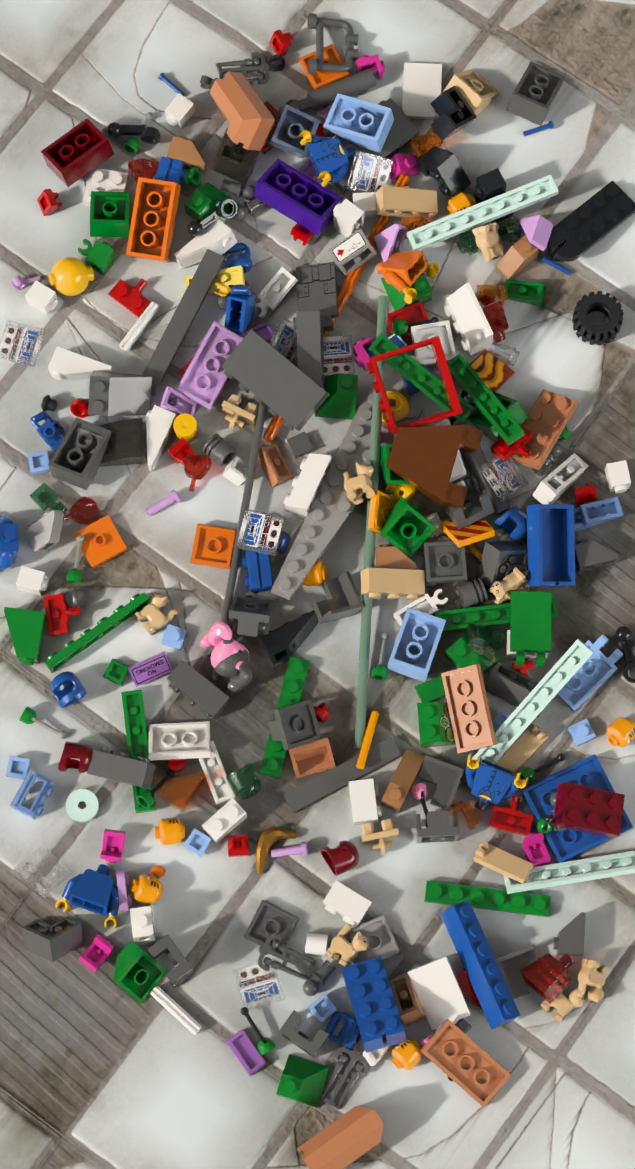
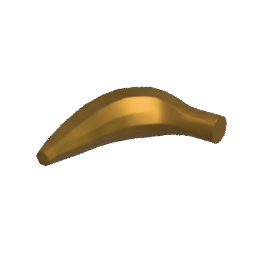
[256,827,296,875]

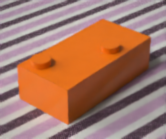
[126,177,181,263]

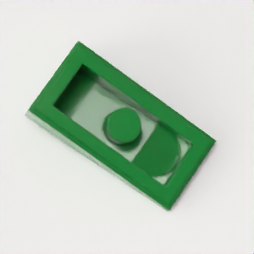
[502,279,546,306]

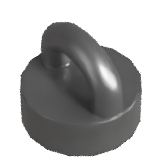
[66,588,86,609]

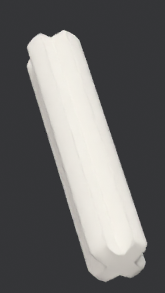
[119,301,160,352]
[151,986,202,1035]

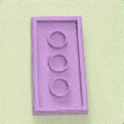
[176,321,244,410]

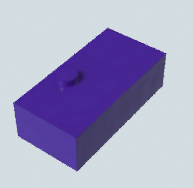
[254,159,343,236]

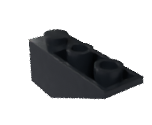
[260,610,319,665]

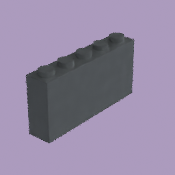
[332,98,419,194]
[221,329,330,431]

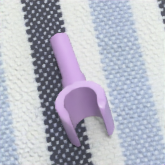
[12,275,41,290]

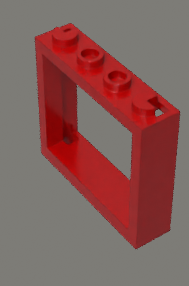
[366,336,463,435]

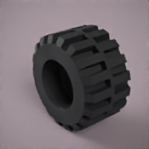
[572,291,624,345]

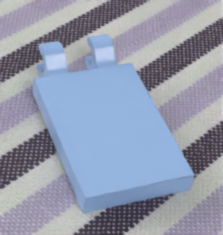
[557,634,623,712]

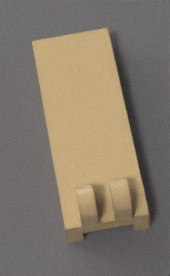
[496,724,548,773]
[474,841,533,884]

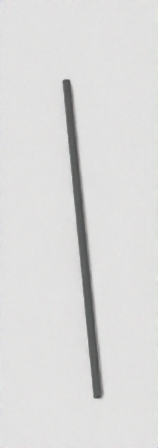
[210,334,279,682]

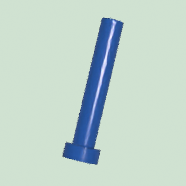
[158,73,185,96]
[523,121,554,136]
[541,255,571,275]

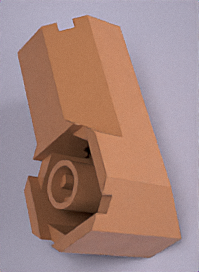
[209,71,275,151]
[296,1106,384,1169]

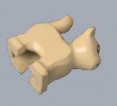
[472,222,504,262]
[343,462,376,505]
[488,567,530,604]
[135,592,179,636]
[325,923,369,967]
[577,959,610,1003]
[540,977,584,1023]

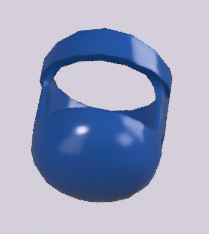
[494,505,527,541]
[51,671,87,708]

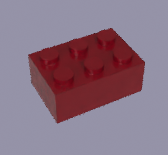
[41,118,114,187]
[552,782,625,838]

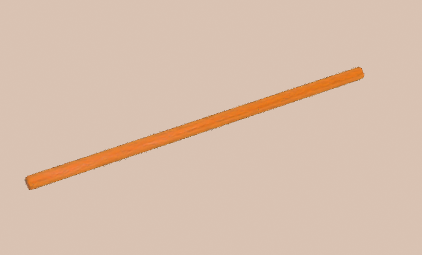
[263,174,410,442]

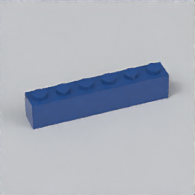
[440,900,521,1029]

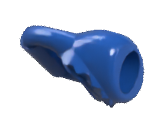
[222,243,252,273]
[325,1012,361,1048]

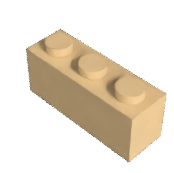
[375,184,438,220]
[361,568,425,600]

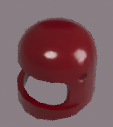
[58,741,93,773]
[320,840,359,876]

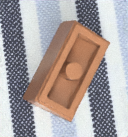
[257,443,294,487]

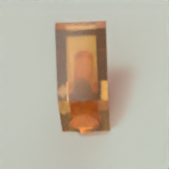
[160,773,205,812]

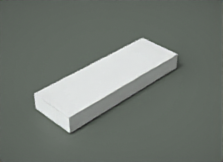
[198,741,236,805]

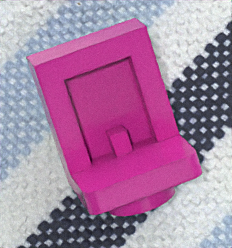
[355,54,385,80]
[387,154,420,180]
[353,337,372,372]
[100,829,126,863]
[522,832,551,867]
[79,935,114,973]

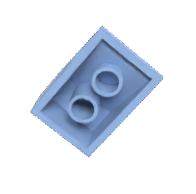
[323,93,394,153]
[387,607,446,682]

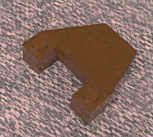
[387,425,484,508]

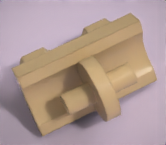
[221,394,258,429]
[361,819,399,855]

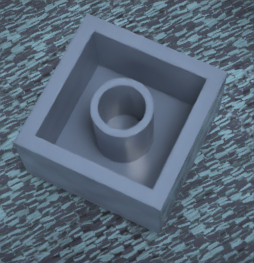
[266,104,321,158]

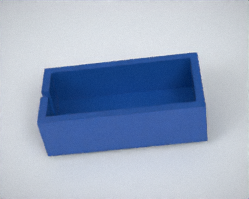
[527,504,576,587]
[341,956,406,1053]

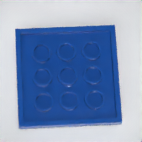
[521,754,633,863]

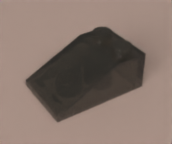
[99,418,146,467]

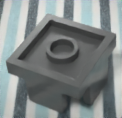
[228,596,274,637]
[268,699,322,750]
[416,811,460,843]

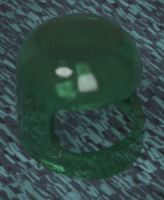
[225,762,261,800]

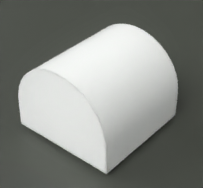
[305,932,328,956]

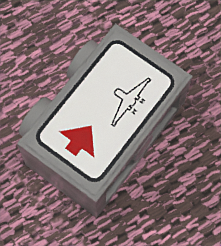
[328,228,377,276]

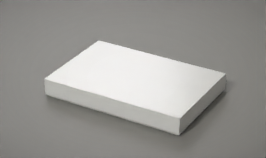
[402,63,442,120]
[149,721,211,761]
[407,955,471,1030]

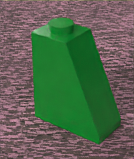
[4,607,46,666]

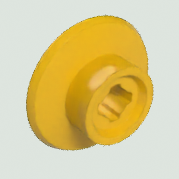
[382,391,409,423]

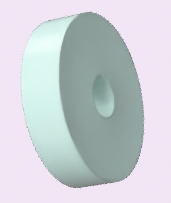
[66,789,99,823]

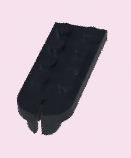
[547,180,635,262]

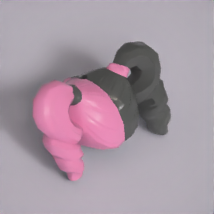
[200,621,252,696]

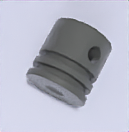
[202,434,236,467]
[457,578,488,608]

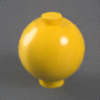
[49,257,94,296]

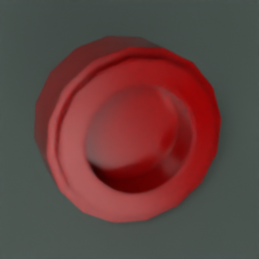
[70,398,89,418]
[313,702,330,723]
[166,759,187,772]

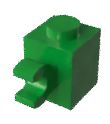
[78,239,115,275]

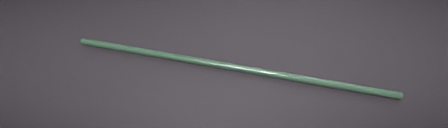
[354,295,388,750]

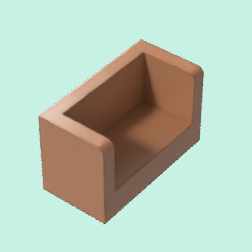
[289,737,336,778]

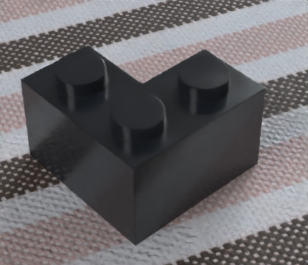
[430,86,477,141]
[418,146,472,197]
[474,168,514,223]

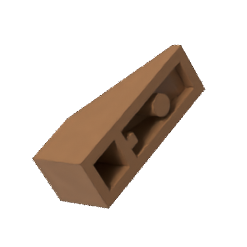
[381,749,425,813]

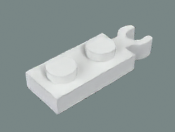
[254,267,298,319]
[393,589,448,627]

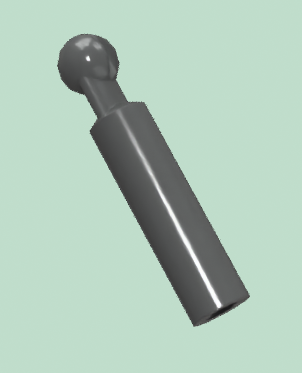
[286,68,377,112]
[458,423,511,517]

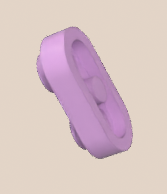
[116,870,133,912]

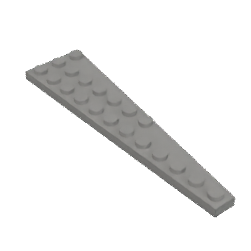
[271,387,423,600]

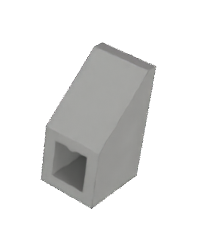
[23,509,64,553]

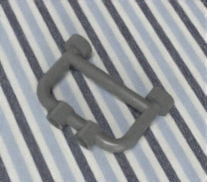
[307,13,359,74]

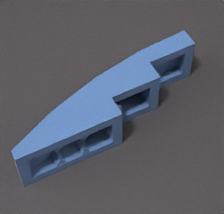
[574,497,624,532]

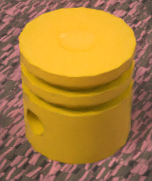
[173,413,198,443]
[385,485,418,501]

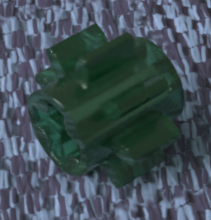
[498,218,522,243]
[457,231,479,256]

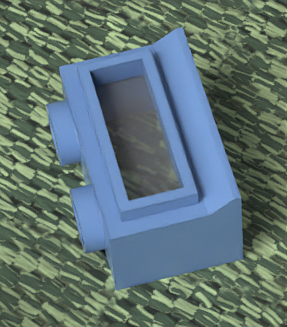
[10,769,54,819]

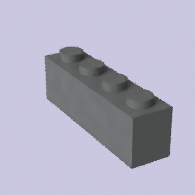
[293,311,325,390]

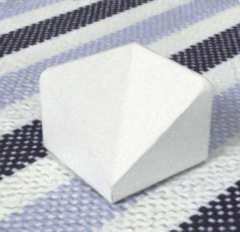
[222,455,249,486]

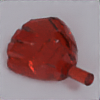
[128,158,157,182]
[184,455,212,492]
[63,497,99,525]

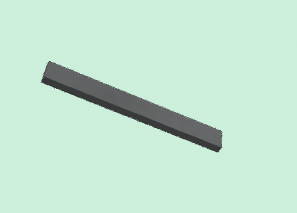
[142,249,226,396]

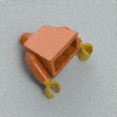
[377,250,439,304]

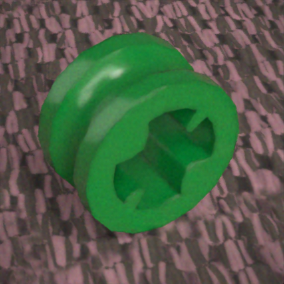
[183,168,201,186]

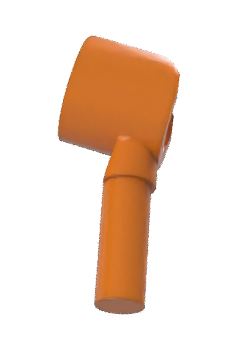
[148,865,166,879]

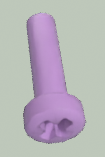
[146,489,181,516]
[271,841,309,858]

